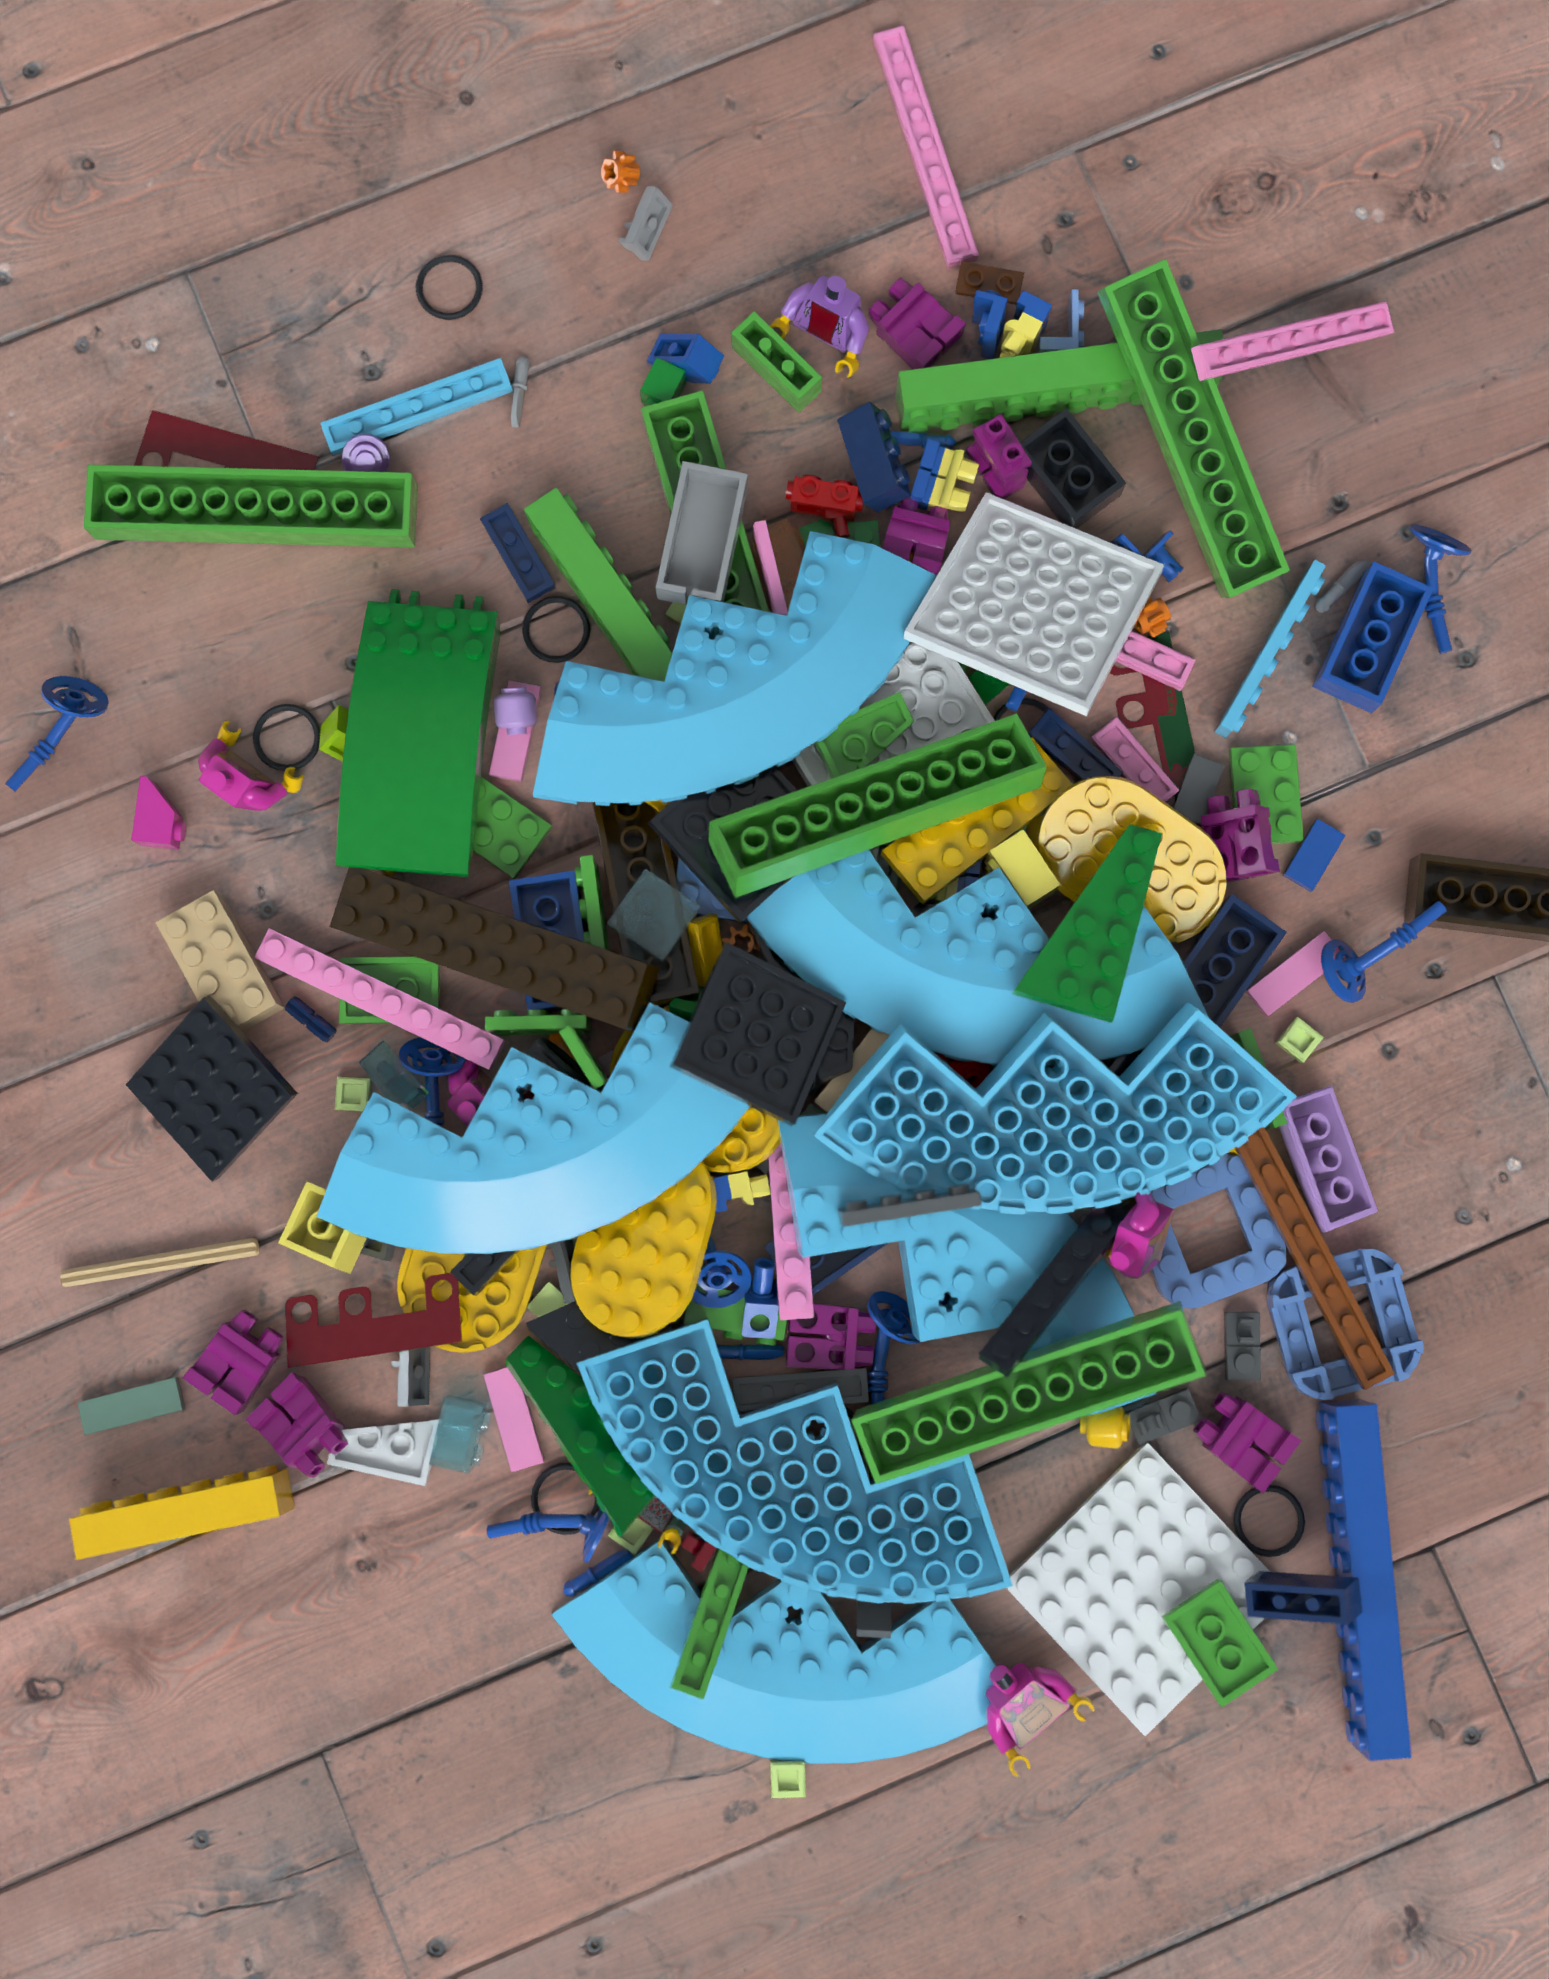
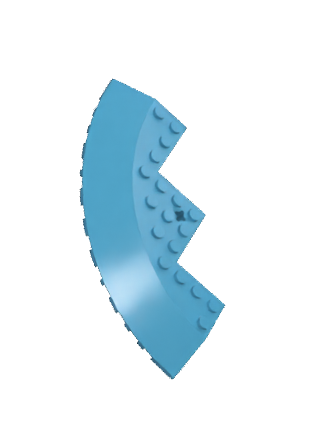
[533,531,937,806]
[746,850,1209,1067]
[813,1001,1297,1214]
[316,1002,751,1254]
[777,1114,1157,1416]
[577,1318,1013,1604]
[551,1537,997,1764]

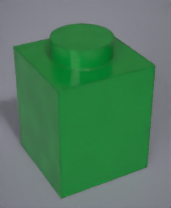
[640,357,687,406]

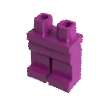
[868,278,966,370]
[965,414,1032,499]
[882,498,951,575]
[1200,789,1280,883]
[786,1303,876,1370]
[182,1310,284,1415]
[245,1372,348,1478]
[1193,1392,1302,1494]

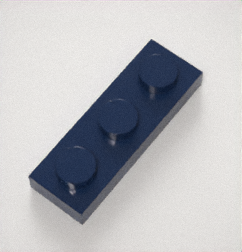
[480,503,556,603]
[1028,708,1123,781]

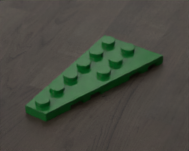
[1012,824,1162,1023]
[505,1336,655,1538]

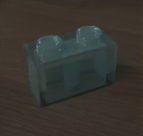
[429,1395,491,1473]

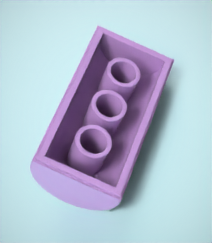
[1279,1085,1378,1233]

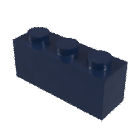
[837,402,911,513]
[1244,1571,1362,1625]

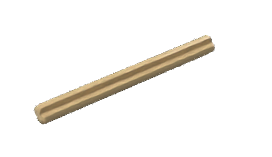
[60,1238,259,1287]

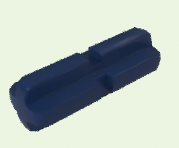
[284,996,337,1043]

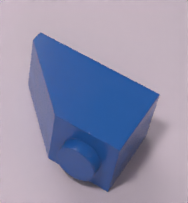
[647,334,724,384]

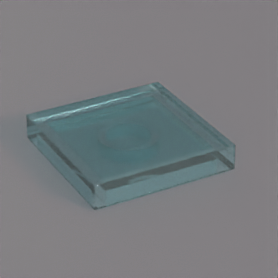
[607,869,701,962]

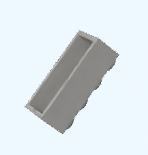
[655,461,748,605]

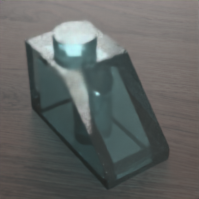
[359,1040,429,1110]

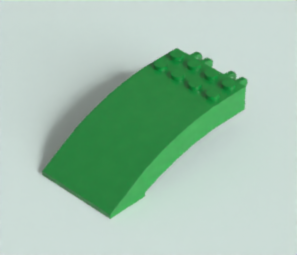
[335,589,501,877]

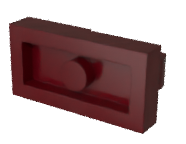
[681,1531,716,1572]

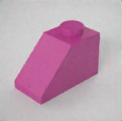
[131,776,186,850]

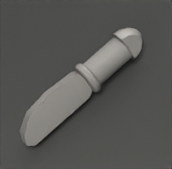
[511,356,530,427]
[1315,560,1371,613]

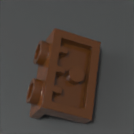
[955,261,1024,305]

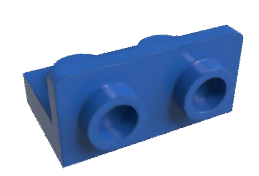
[972,290,1008,359]

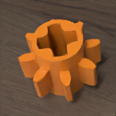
[601,151,640,193]
[1134,596,1171,638]
[722,924,760,954]

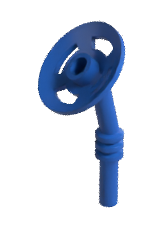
[1409,524,1472,654]
[5,676,109,792]
[1321,901,1447,1003]
[399,1037,466,1129]
[692,1234,751,1308]
[867,1291,920,1404]
[487,1509,610,1563]

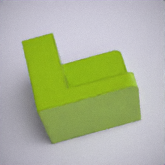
[319,704,349,762]

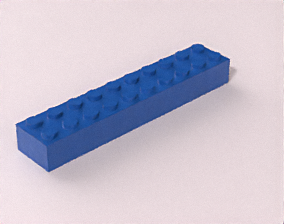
[1316,1399,1412,1761]

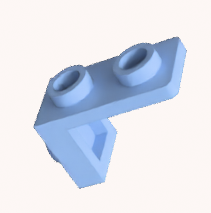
[1037,289,1084,353]

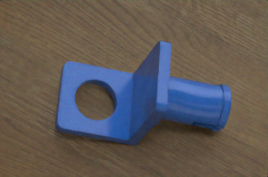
[1111,530,1184,582]
[741,1258,779,1339]

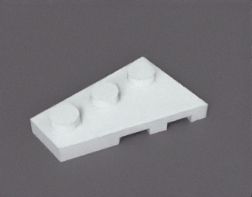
[327,1419,443,1487]

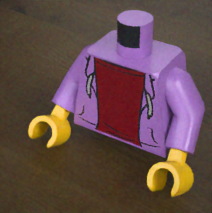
[770,276,869,378]

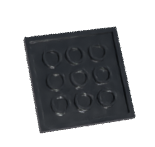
[648,766,798,924]
[670,942,846,1126]
[125,995,298,1182]

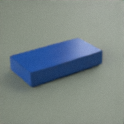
[1282,819,1346,892]

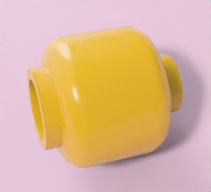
[1080,1406,1131,1449]

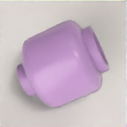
[493,687,537,735]

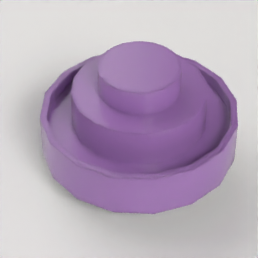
[342,433,389,472]

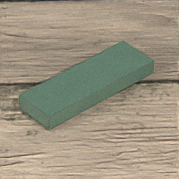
[77,1377,185,1435]

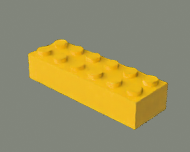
[69,1464,295,1560]

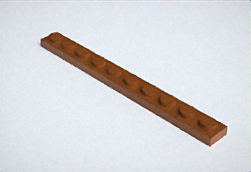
[1235,1126,1395,1390]

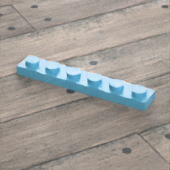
[320,358,513,456]
[1215,560,1326,738]

